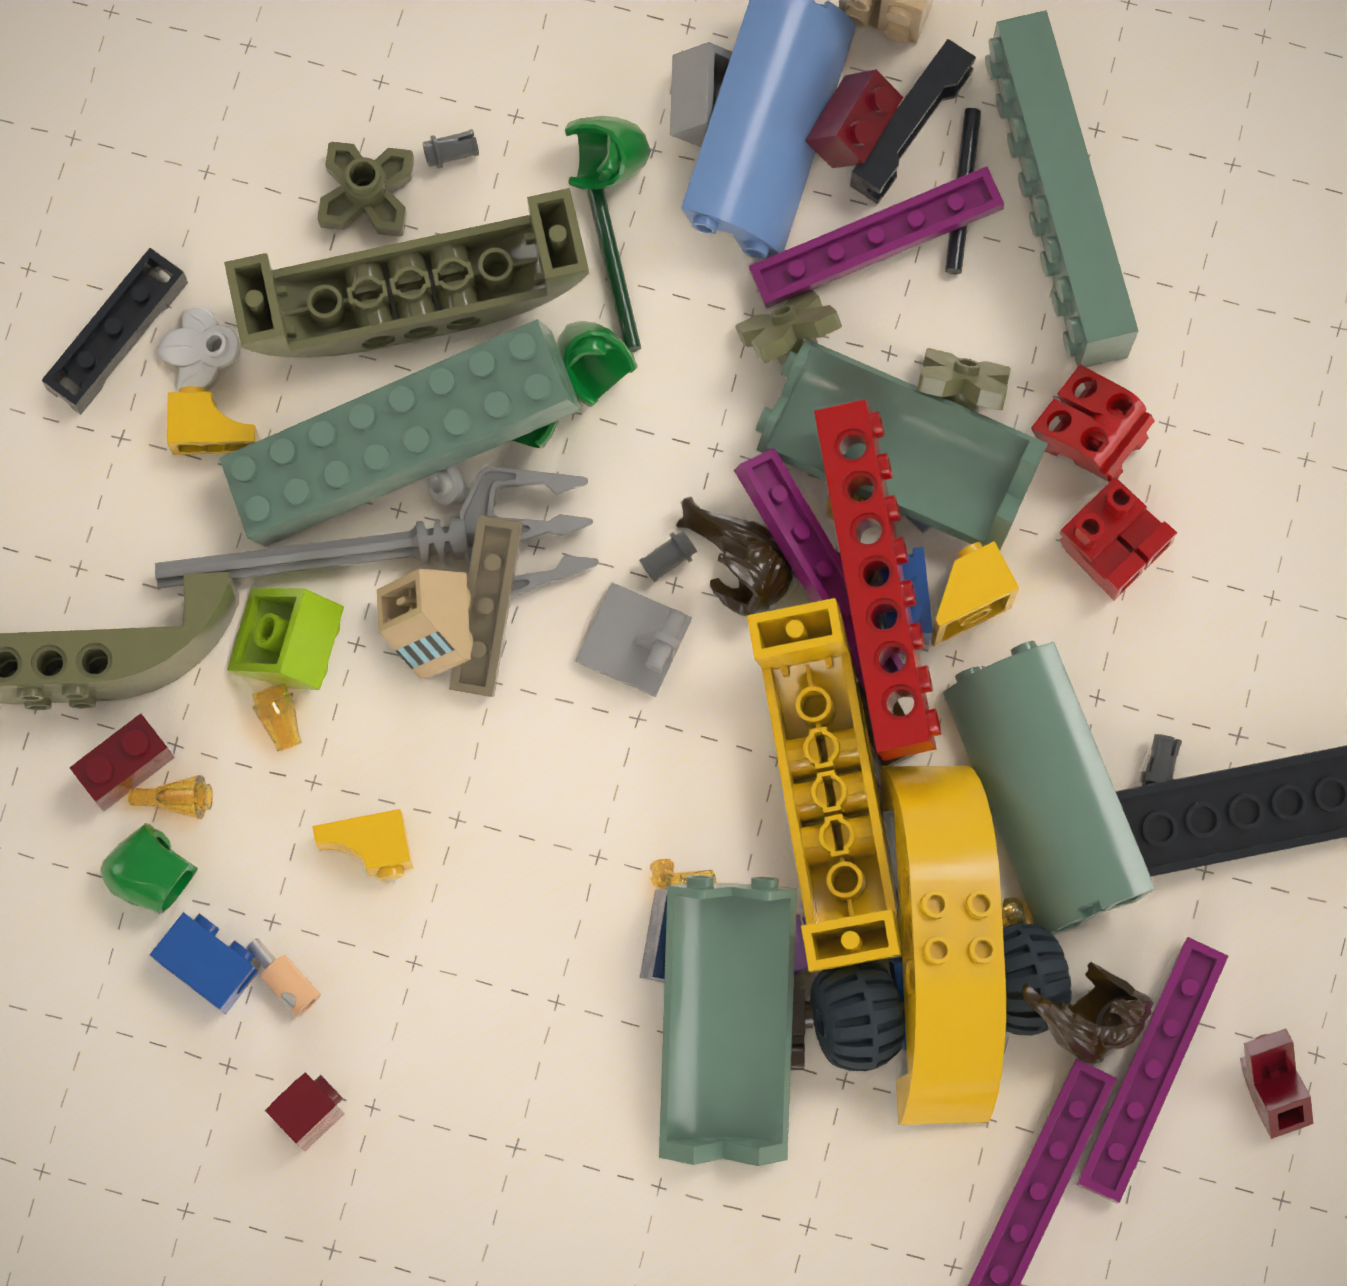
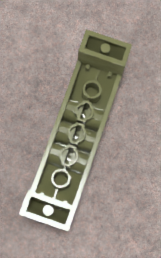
[224,188,589,358]
[0,572,239,710]

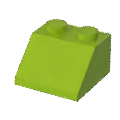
[227,588,345,690]

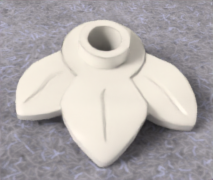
[156,308,240,391]

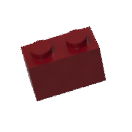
[805,69,904,168]
[69,713,175,811]
[265,1072,345,1152]

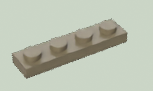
[449,514,524,697]

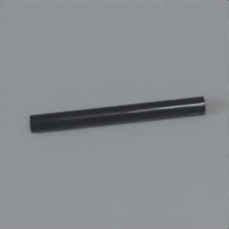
[945,108,981,275]

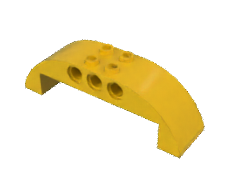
[747,598,901,972]
[880,765,1006,1125]

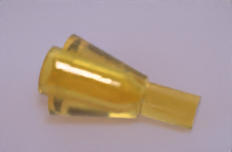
[128,775,213,819]

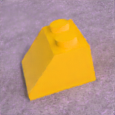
[931,541,1019,647]

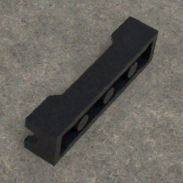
[850,39,976,204]
[41,248,188,415]

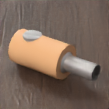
[246,938,321,1017]

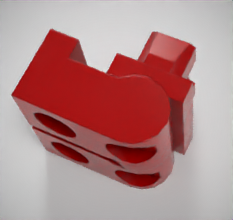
[1031,364,1155,482]
[1059,477,1178,601]

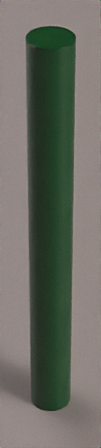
[587,189,642,352]

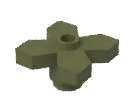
[317,141,414,236]
[735,290,842,365]
[917,348,1011,413]

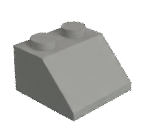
[670,42,732,147]

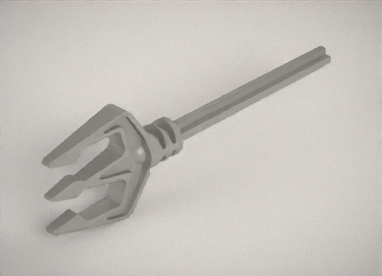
[155,466,599,598]

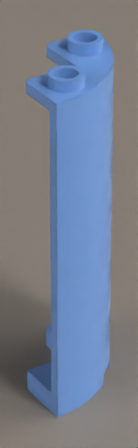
[681,0,856,259]

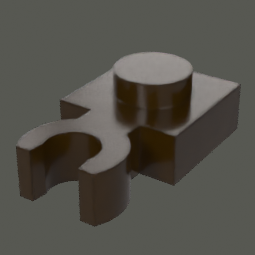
[791,989,814,1070]

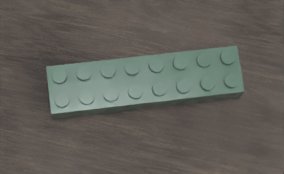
[985,10,1139,367]
[219,319,581,547]

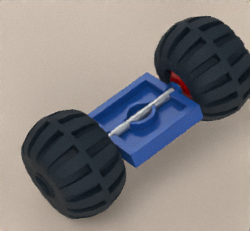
[810,923,1072,1071]

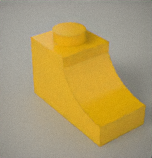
[167,386,260,455]
[312,809,414,881]

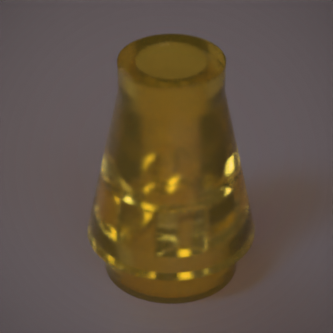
[252,683,302,752]

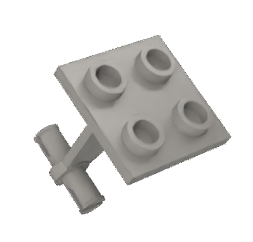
[575,582,692,697]

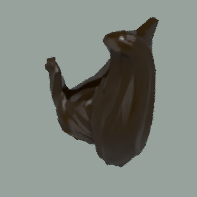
[676,497,793,617]
[1021,961,1154,1064]

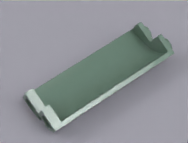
[755,339,1048,551]
[943,641,1155,935]
[659,875,797,1166]

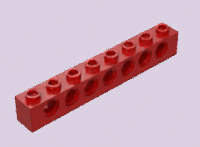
[814,399,941,761]

